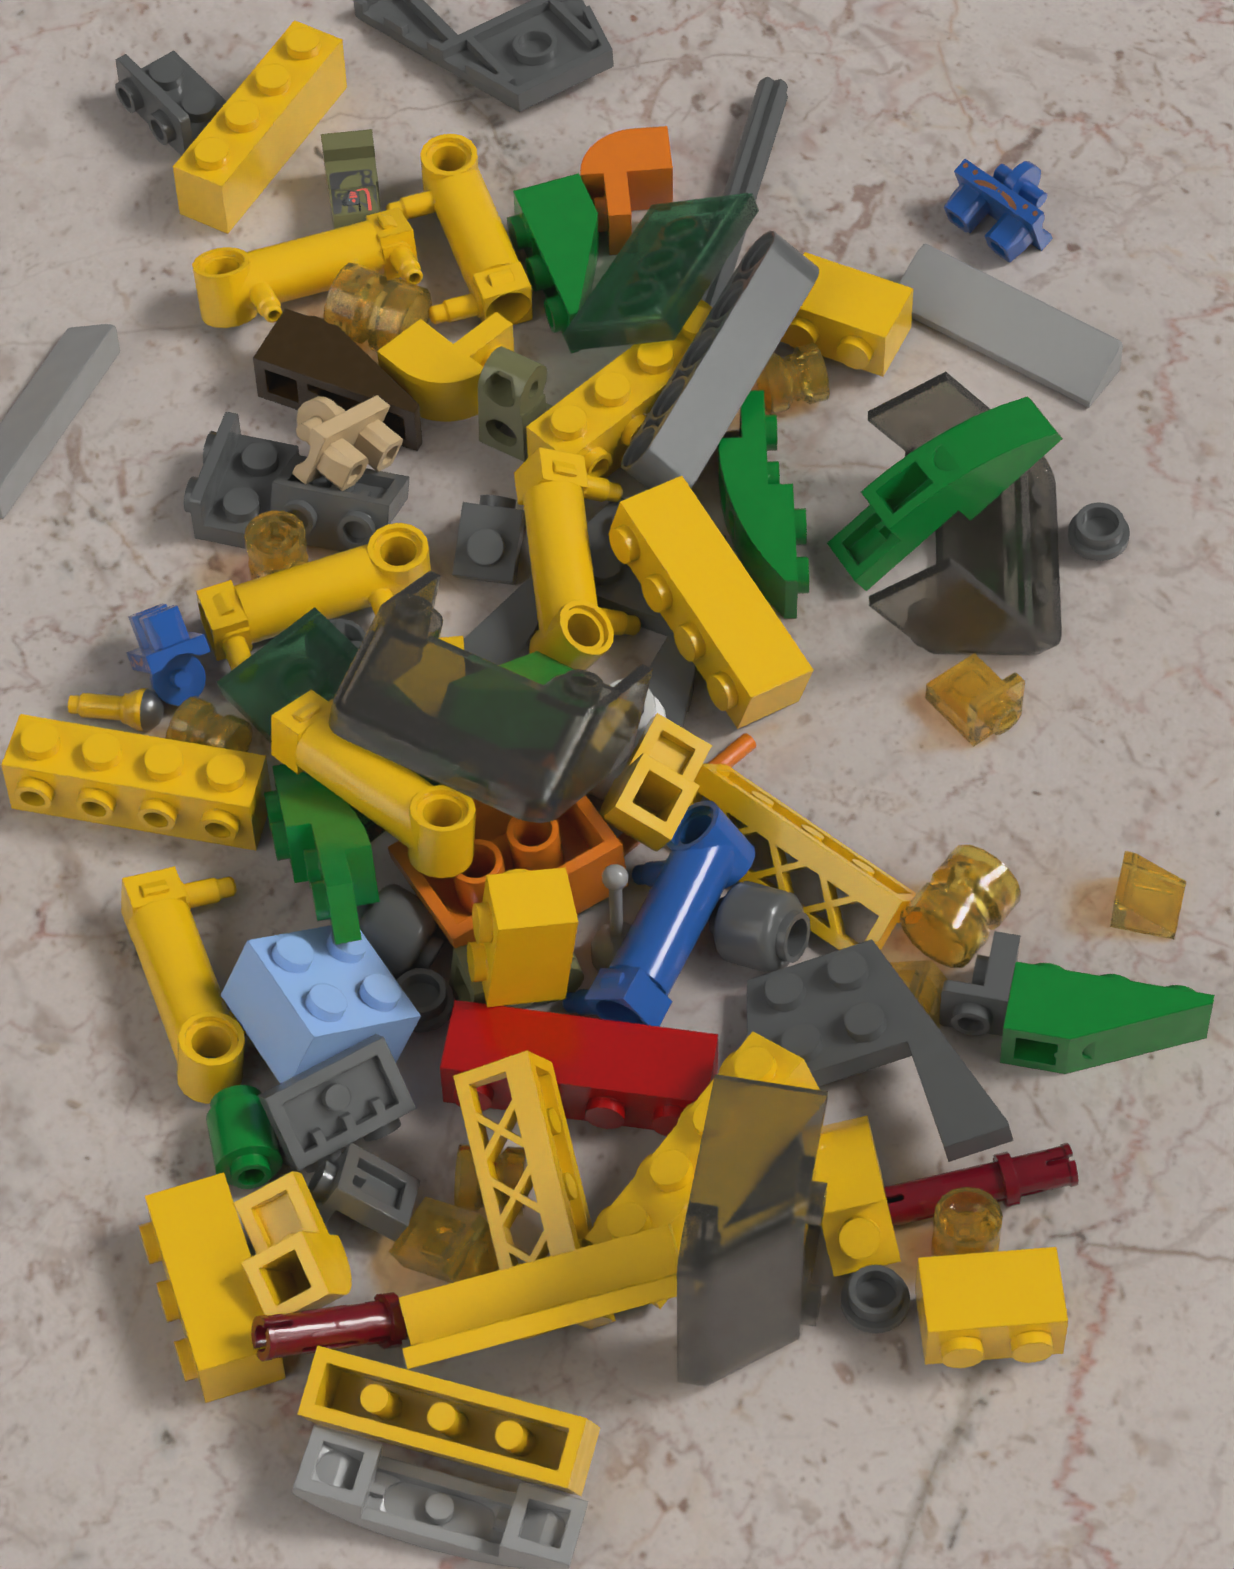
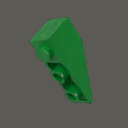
[507,173,599,353]
[999,962,1215,1074]

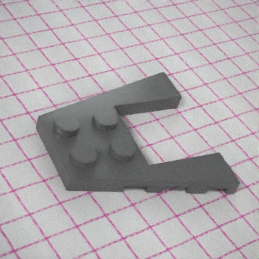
[353,0,614,112]
[464,498,726,728]
[747,939,1013,1225]

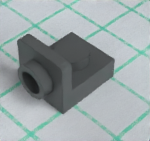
[939,931,1021,1036]
[308,1142,420,1242]

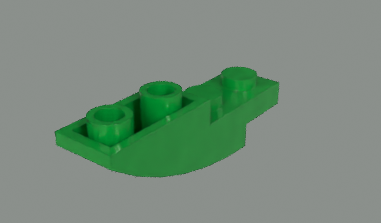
[717,390,809,619]
[827,396,1063,592]
[264,764,380,945]

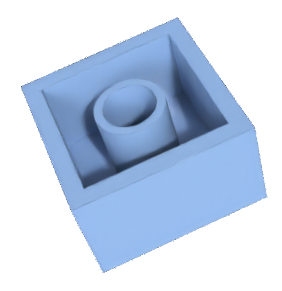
[221,925,421,1084]

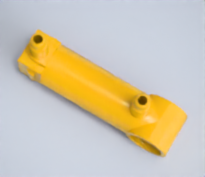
[385,134,533,325]
[192,207,423,328]
[514,447,641,673]
[196,523,432,687]
[271,685,484,878]
[121,866,246,1104]

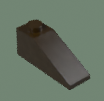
[253,308,423,451]

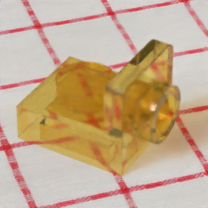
[925,653,1025,747]
[389,1196,499,1284]

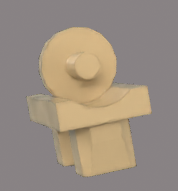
[292,395,403,491]

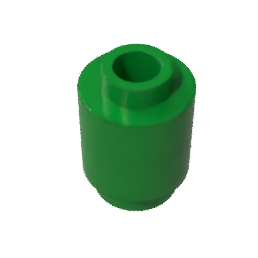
[206,1085,283,1189]

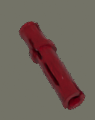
[884,1143,1079,1227]
[251,1292,409,1361]

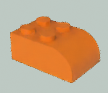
[388,754,629,949]

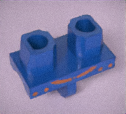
[944,159,1053,263]
[126,603,211,706]

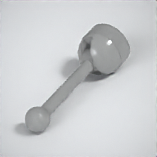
[591,864,631,972]

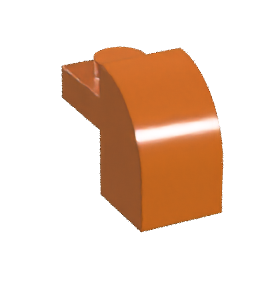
[580,126,673,255]

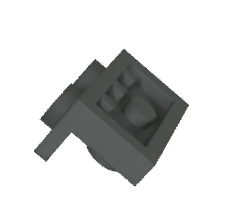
[115,50,227,156]
[184,412,299,552]
[269,454,410,552]
[258,1034,416,1173]

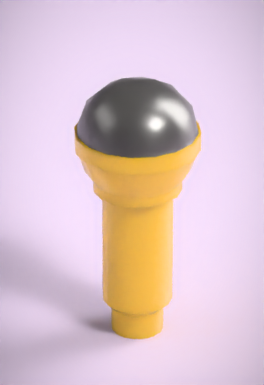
[68,688,164,732]

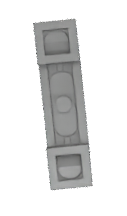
[293,1425,588,1569]

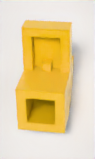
[377,312,514,422]
[599,713,712,851]
[802,1115,901,1277]
[234,1171,352,1316]

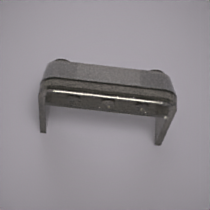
[868,372,1062,656]
[328,571,653,823]
[677,1074,828,1387]

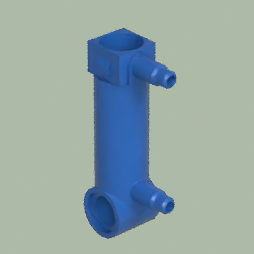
[562,800,755,1027]

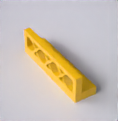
[689,763,927,951]
[453,1051,616,1340]
[398,1224,689,1369]

